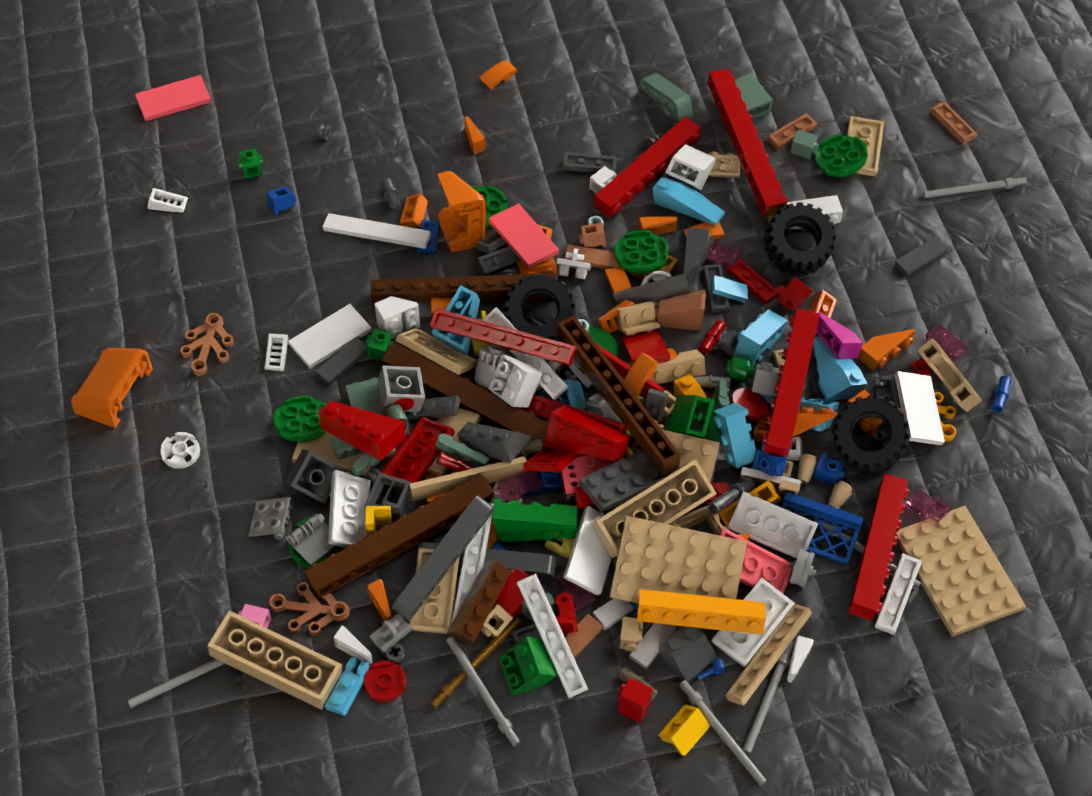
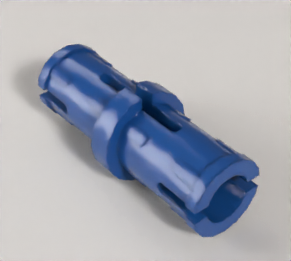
[991,375,1012,413]

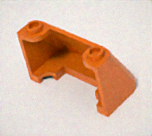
[437,171,486,253]
[71,348,153,428]

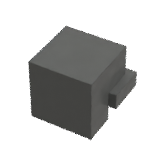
[364,473,411,522]

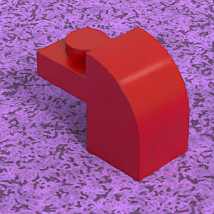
[776,277,813,311]

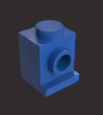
[266,186,296,215]
[753,449,787,476]
[813,453,846,486]

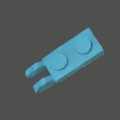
[325,657,369,716]

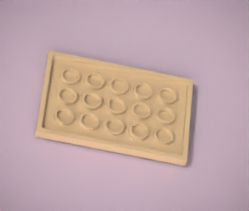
[895,506,1026,637]
[609,516,747,603]

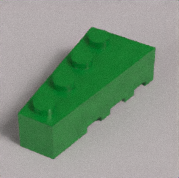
[493,499,579,542]

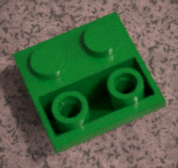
[668,395,715,439]
[498,637,557,695]

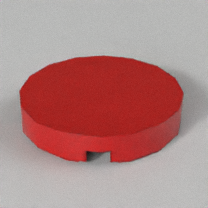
[730,388,768,421]
[364,661,406,702]

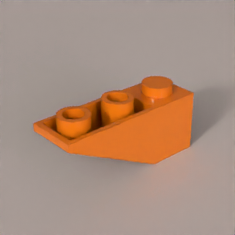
[858,329,915,372]
[793,407,839,436]

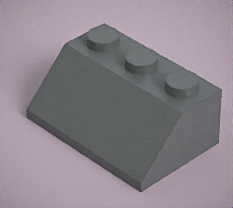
[457,422,532,463]

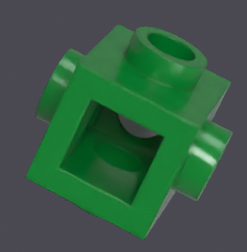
[237,148,264,179]
[365,328,393,361]

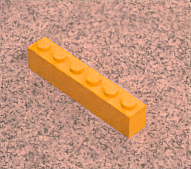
[637,589,766,635]

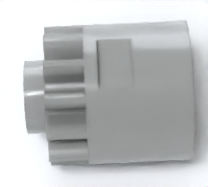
[474,344,513,388]

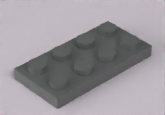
[579,450,666,513]

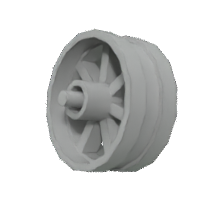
[788,549,816,588]

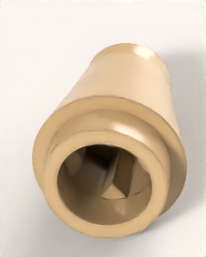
[797,454,818,485]
[827,481,853,509]

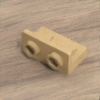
[708,152,740,178]
[617,301,660,336]

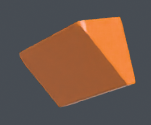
[399,193,428,228]
[809,290,837,318]

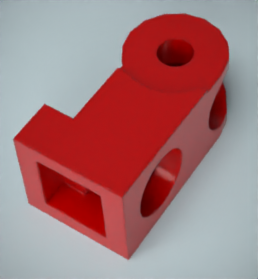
[555,592,578,634]

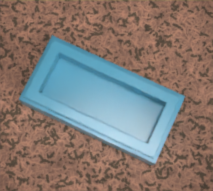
[711,275,748,303]

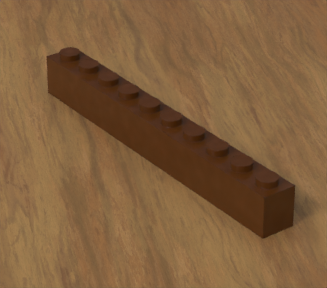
[371,273,556,308]
[557,315,681,477]
[381,341,549,448]
[304,474,495,599]

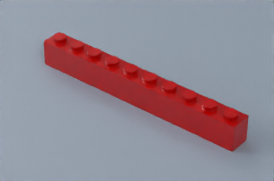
[707,69,787,217]

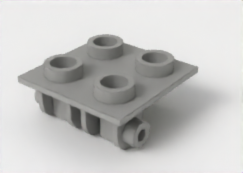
[248,497,292,540]
[285,513,336,565]

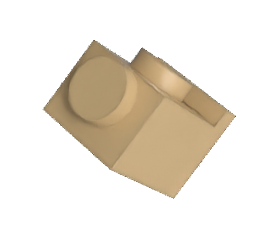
[481,604,513,637]
[620,617,643,652]

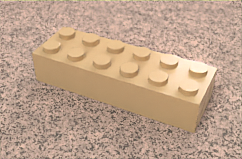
[590,459,717,558]
[208,611,342,710]

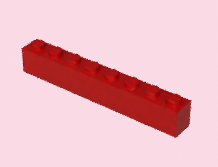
[594,117,701,218]
[762,308,820,458]
[848,473,909,621]

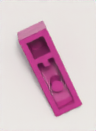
[816,313,863,359]

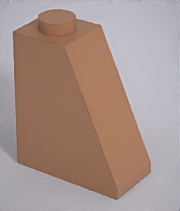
[655,290,706,331]

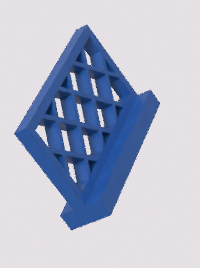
[781,492,864,565]

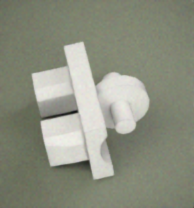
[557,248,591,279]

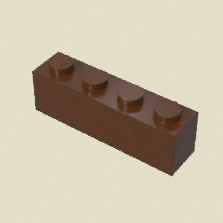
[447,560,512,644]

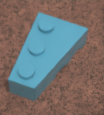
[432,285,480,355]
[734,309,787,365]
[713,403,756,469]

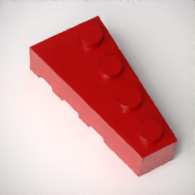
[318,401,406,461]
[544,406,630,461]

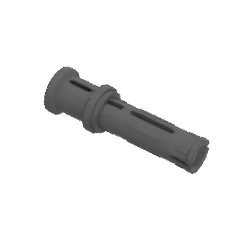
[707,476,755,514]

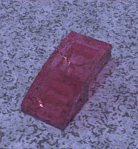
[706,242,743,266]
[925,325,968,360]
[497,471,543,503]
[906,489,952,522]
[555,570,596,610]

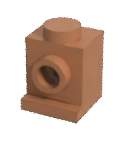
[579,222,607,248]

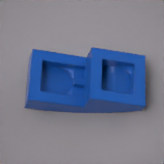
[518,471,563,496]

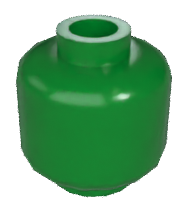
[726,356,754,382]

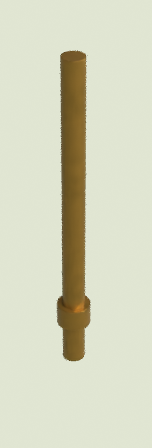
[430,617,522,709]

